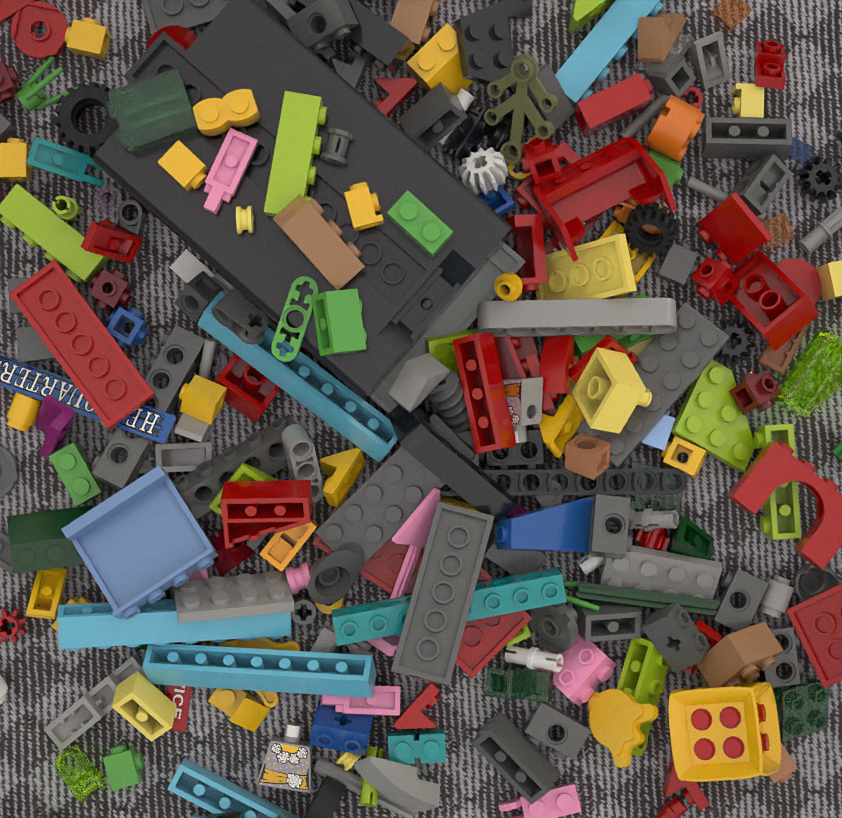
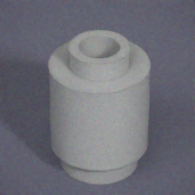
[758,575,794,619]

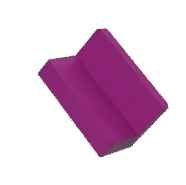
[35,394,76,460]

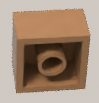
[696,622,784,688]

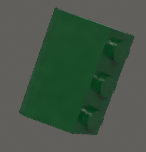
[7,505,93,574]

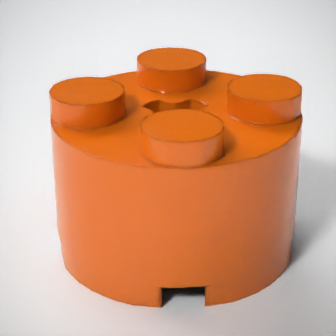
[643,94,705,162]

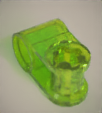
[55,746,106,803]

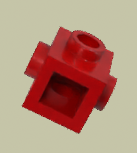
[521,137,564,185]
[690,256,740,306]

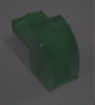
[485,666,554,702]

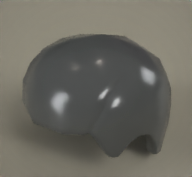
[793,563,840,601]

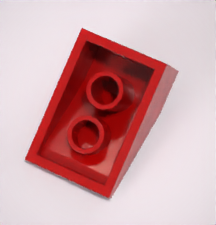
[695,192,773,267]
[728,249,820,351]
[215,345,308,423]

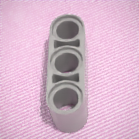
[282,424,324,503]

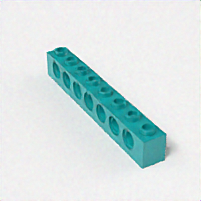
[331,567,567,646]

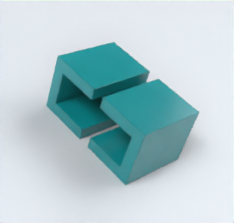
[388,728,446,764]

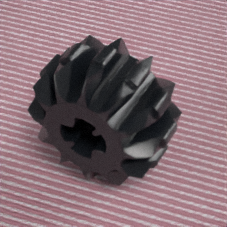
[796,155,842,204]
[714,318,755,366]

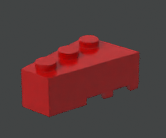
[220,480,313,549]

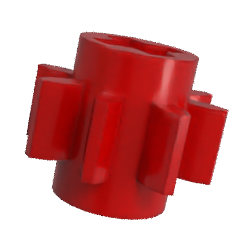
[634,528,671,551]
[0,608,28,643]

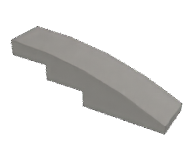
[43,654,148,751]

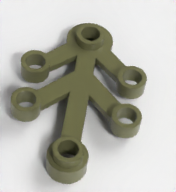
[484,54,559,164]

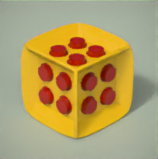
[668,682,781,782]

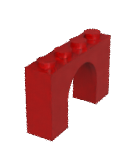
[727,441,842,569]

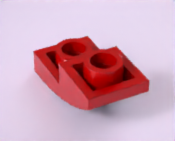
[754,40,786,90]
[538,336,574,394]

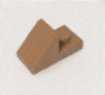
[637,13,686,62]

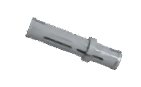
[605,508,679,531]

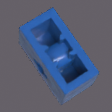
[309,701,373,756]

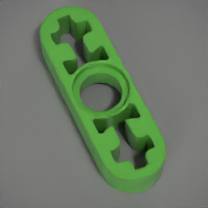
[271,276,319,362]

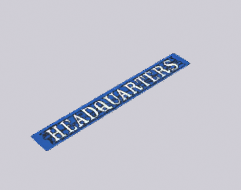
[0,355,176,443]

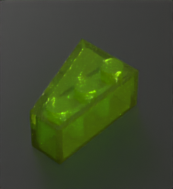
[773,330,842,418]

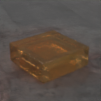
[711,0,752,32]
[761,213,796,249]

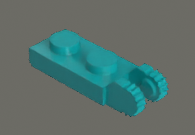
[25,137,104,188]

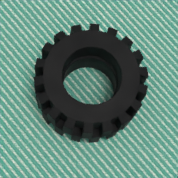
[54,82,130,156]

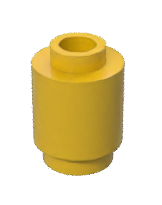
[6,392,42,432]

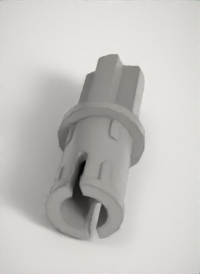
[798,207,842,255]

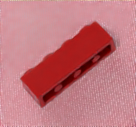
[452,333,517,454]

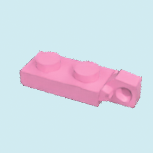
[203,128,259,214]
[321,686,401,716]

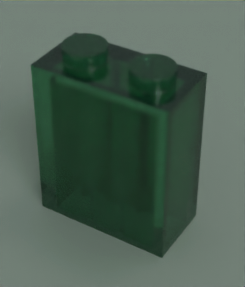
[106,68,200,155]

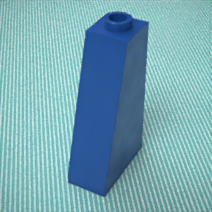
[495,495,595,553]

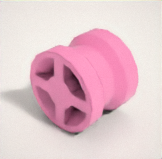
[285,562,310,595]

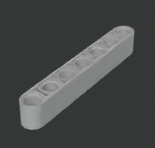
[477,298,677,337]

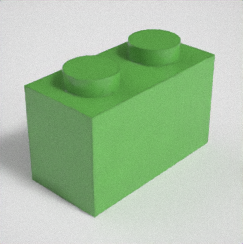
[387,190,453,258]
[311,289,367,356]
[48,442,107,506]

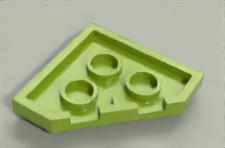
[671,360,755,472]

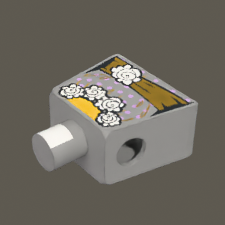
[503,377,543,443]
[256,723,312,793]

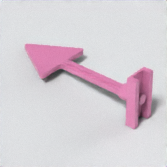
[366,488,441,656]

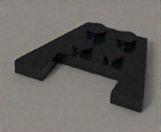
[455,0,533,94]

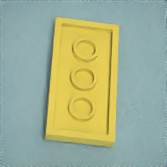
[536,234,637,300]

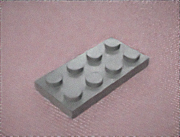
[598,545,722,599]
[172,571,294,623]

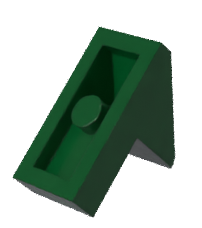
[667,516,714,560]

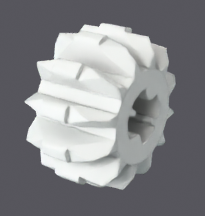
[459,147,508,195]

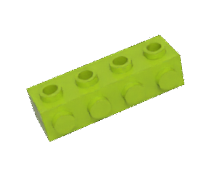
[264,91,327,217]
[0,184,109,283]
[754,424,801,540]
[600,637,669,756]

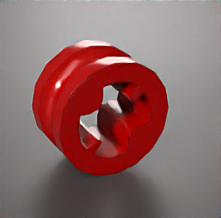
[679,86,703,109]

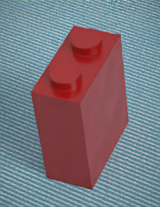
[573,73,653,138]

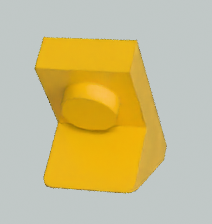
[539,394,584,458]
[319,448,366,508]
[26,568,68,620]
[208,688,271,732]

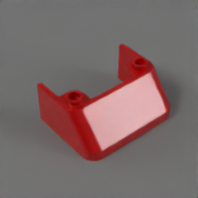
[534,137,677,262]

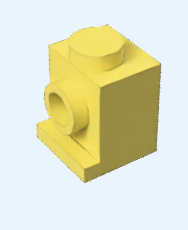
[731,83,764,118]

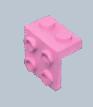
[538,634,617,706]

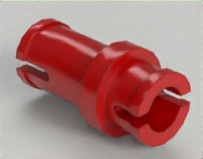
[654,796,688,818]

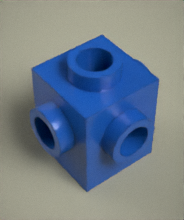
[106,306,149,348]

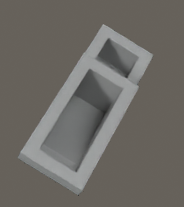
[122,442,212,473]
[354,756,440,812]

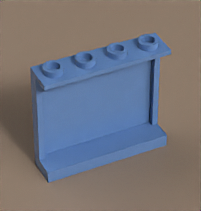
[61,465,219,620]

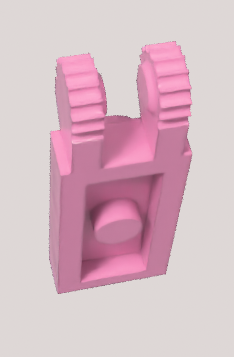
[498,782,582,818]

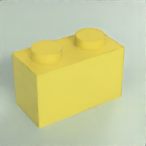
[111,671,177,742]

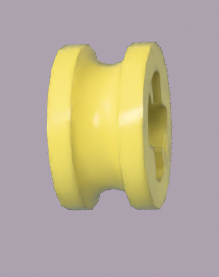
[236,206,254,234]
[336,752,361,772]

